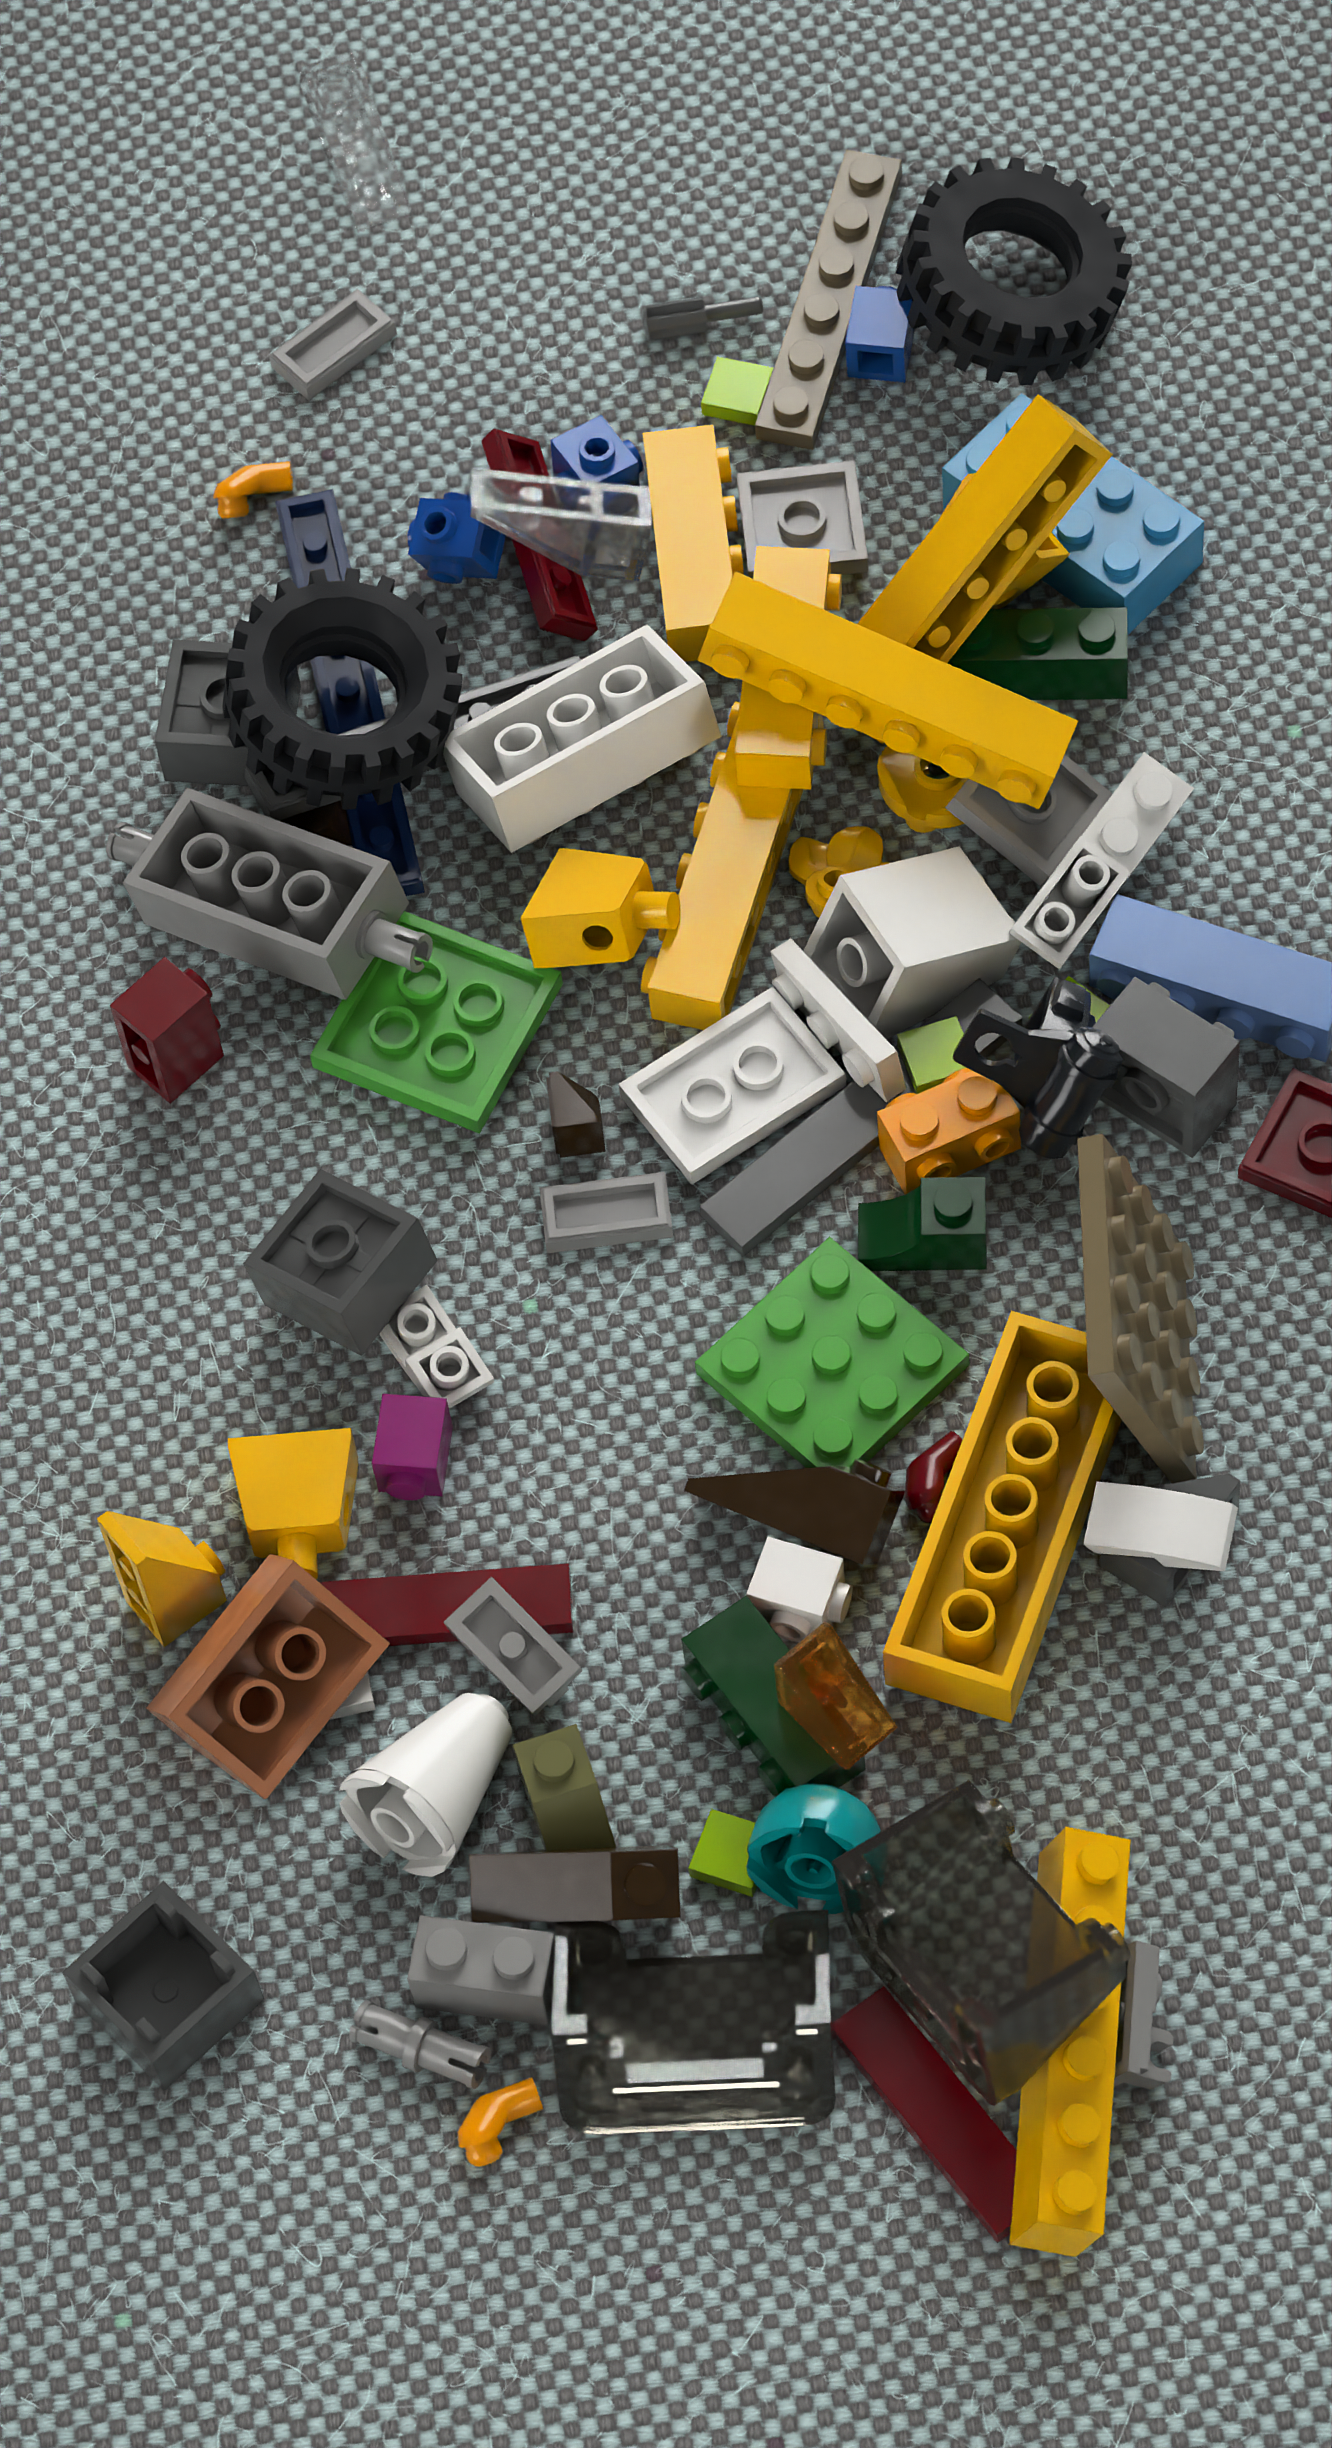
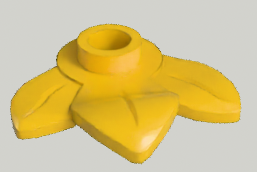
[788,826,888,918]

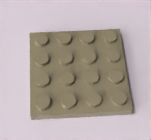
[1077,1133,1204,1483]

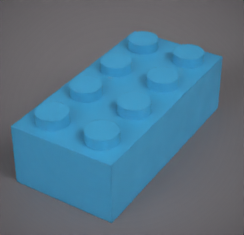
[942,393,1204,635]

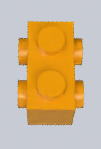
[877,1068,1021,1194]

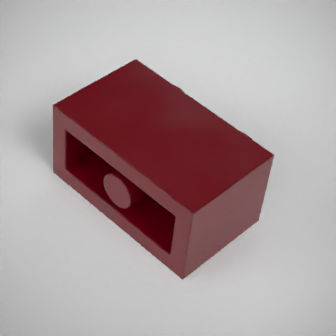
[110,956,224,1104]

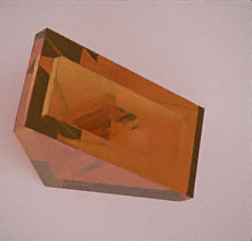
[774,1622,898,1770]

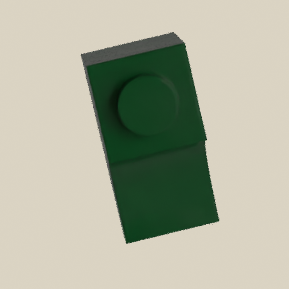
[858,1177,987,1271]

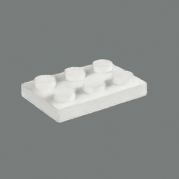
[618,986,847,1185]

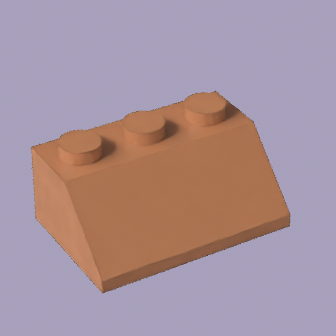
[146,1553,390,1800]

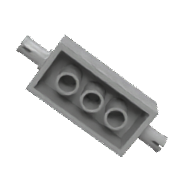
[106,787,433,1000]

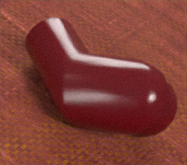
[904,1431,963,1524]

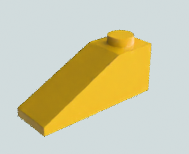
[97,1511,227,1647]

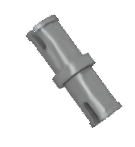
[349,2000,491,2089]

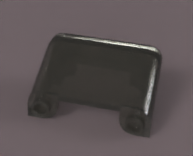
[832,1780,1130,2106]
[551,1910,836,2135]

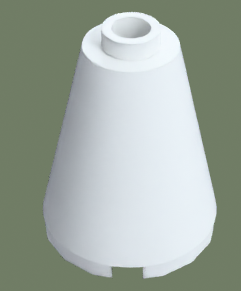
[339,1693,512,1877]

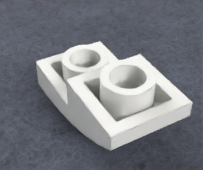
[379,1285,494,1409]
[1083,1482,1238,1571]

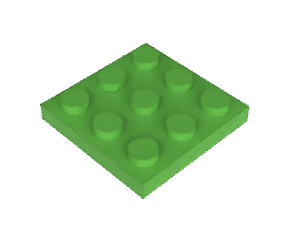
[310,911,563,1134]
[695,1236,970,1468]

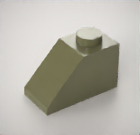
[512,1724,616,1851]

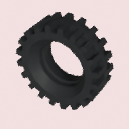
[895,157,1132,385]
[222,568,463,810]

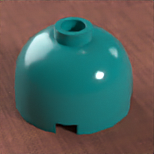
[746,1784,884,1914]

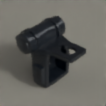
[953,977,1124,1159]

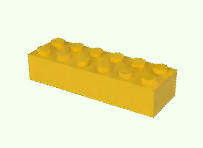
[883,1311,1122,1723]

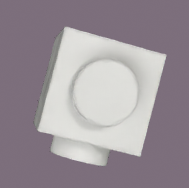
[746,1537,853,1643]

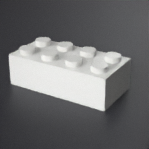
[443,624,722,853]

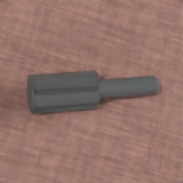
[642,297,763,341]

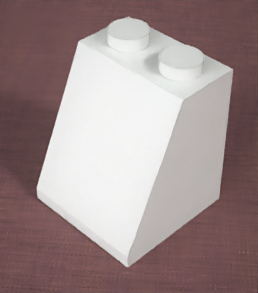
[803,846,1022,1040]

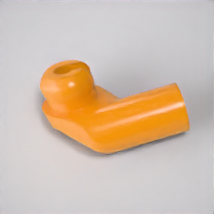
[213,461,294,519]
[458,2077,543,2167]

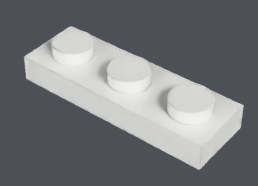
[770,938,906,1102]

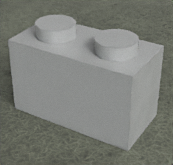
[407,1915,560,2026]

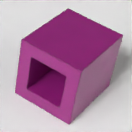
[372,1393,453,1501]

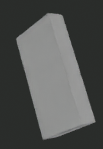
[269,289,397,401]
[539,1172,673,1253]

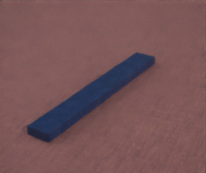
[275,489,425,897]

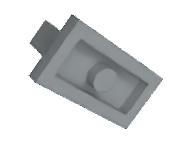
[444,1577,583,1717]
[1114,1940,1173,2090]

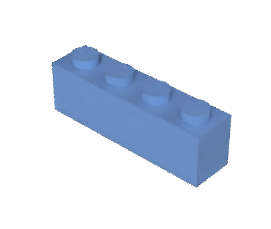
[1089,894,1332,1062]

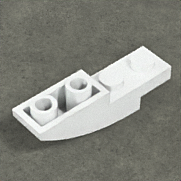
[1009,752,1194,970]

